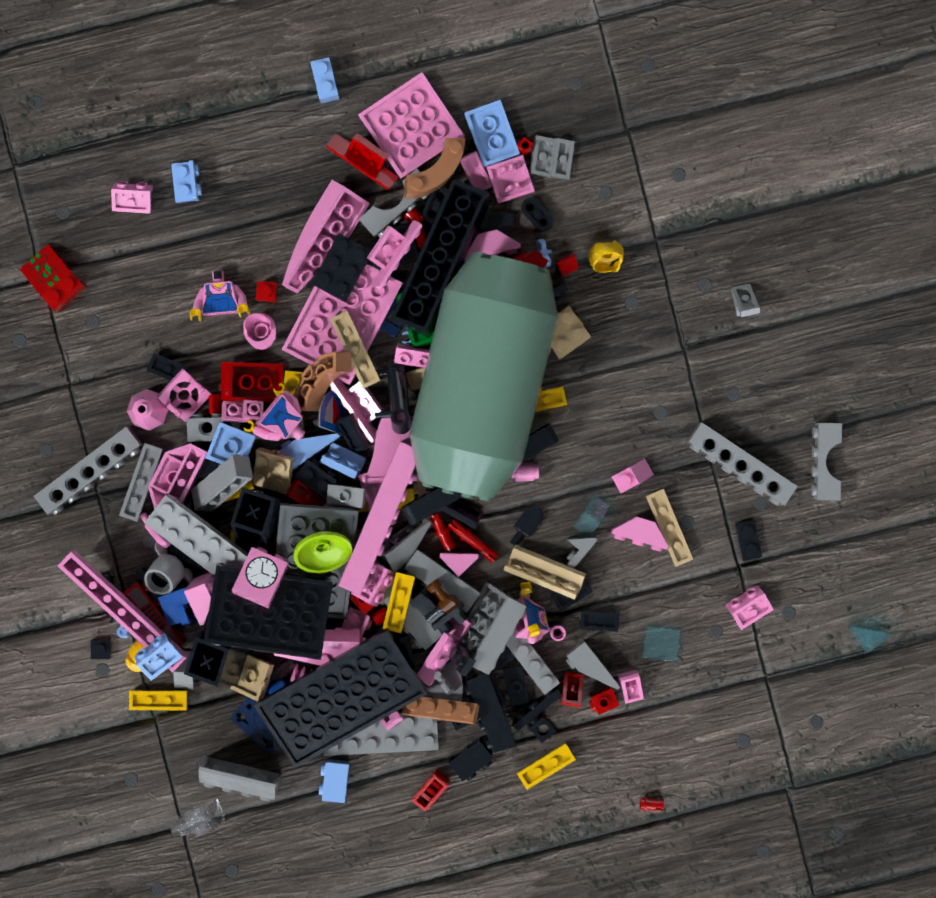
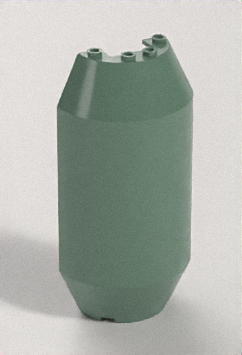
[409,251,558,502]

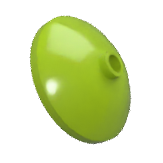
[293,531,352,573]

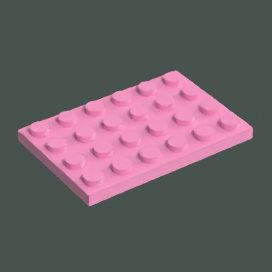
[282,264,403,385]

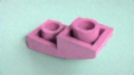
[222,400,263,422]

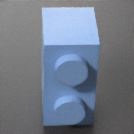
[310,57,339,104]
[319,759,350,803]

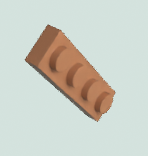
[402,697,479,725]

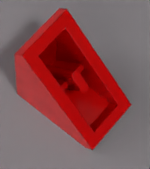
[560,672,584,707]

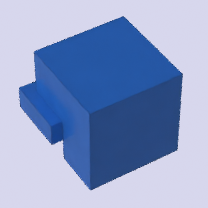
[158,586,197,627]

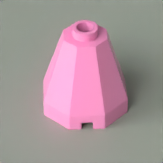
[127,389,169,431]

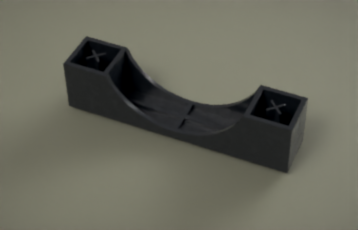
[184,487,295,687]

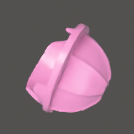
[243,313,276,350]

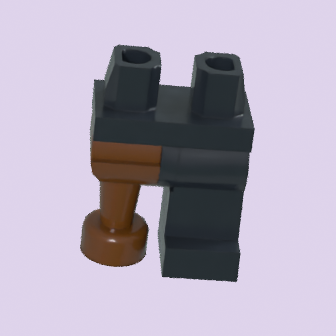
[409,578,468,633]

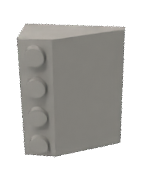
[461,582,527,675]
[199,757,282,801]

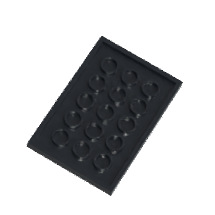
[204,565,333,660]

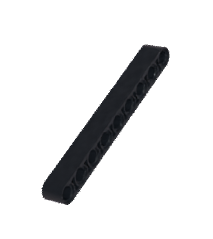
[401,423,559,525]

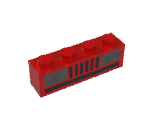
[122,581,186,647]

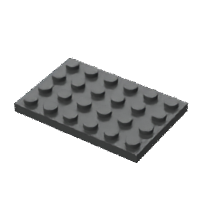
[275,503,358,620]

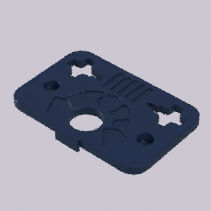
[231,697,279,753]

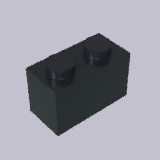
[449,738,493,782]

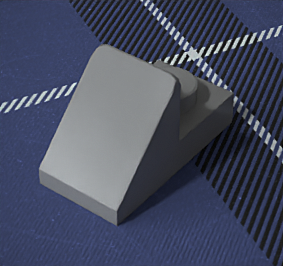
[731,283,760,317]
[566,537,597,568]

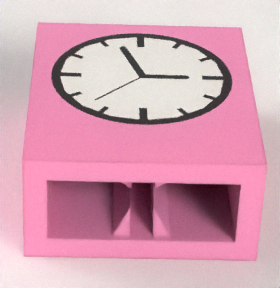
[232,547,288,609]

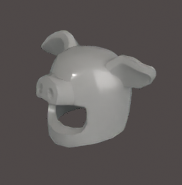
[144,541,193,595]

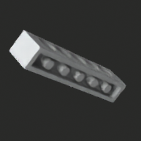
[187,414,305,442]
[687,422,798,506]
[34,427,143,515]

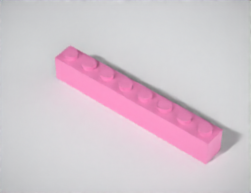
[338,442,415,595]
[58,550,189,672]

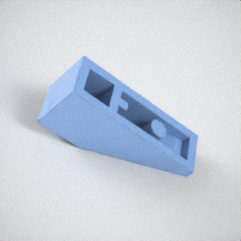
[280,433,341,470]

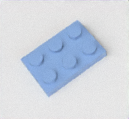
[464,100,520,168]

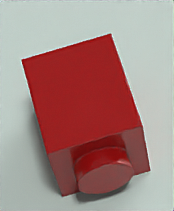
[256,281,279,304]

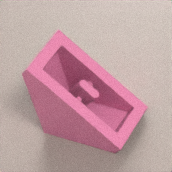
[440,552,478,577]
[618,670,644,704]

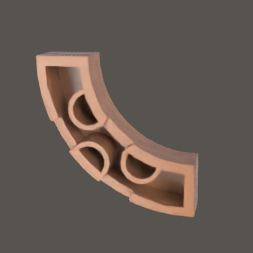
[404,138,465,199]
[294,352,351,411]

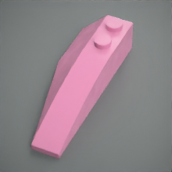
[282,180,370,294]

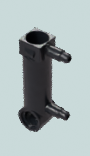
[375,362,411,434]

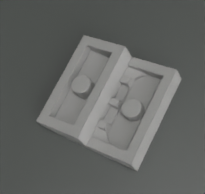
[529,135,575,180]

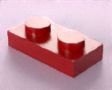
[285,479,327,506]

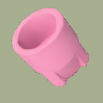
[550,625,566,641]

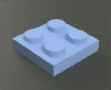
[205,422,256,464]

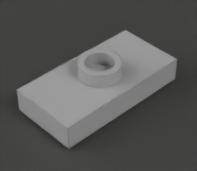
[326,484,366,508]

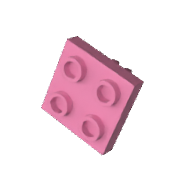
[486,155,535,204]

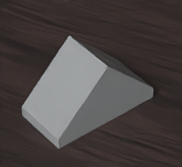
[173,650,195,690]

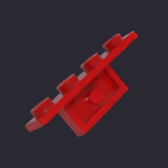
[326,133,398,190]

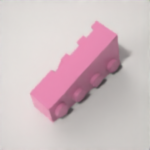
[274,628,360,666]

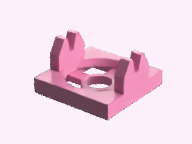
[157,369,211,422]

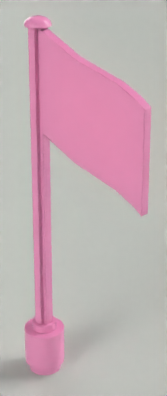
[362,416,539,486]

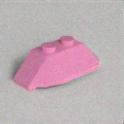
[148,443,207,509]

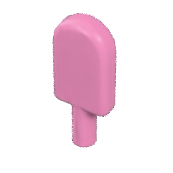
[140,512,171,548]

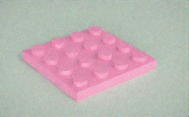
[358,72,465,179]

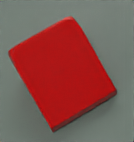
[556,254,579,276]
[209,394,224,414]

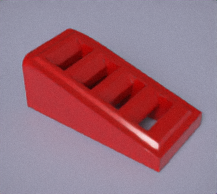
[411,769,451,812]

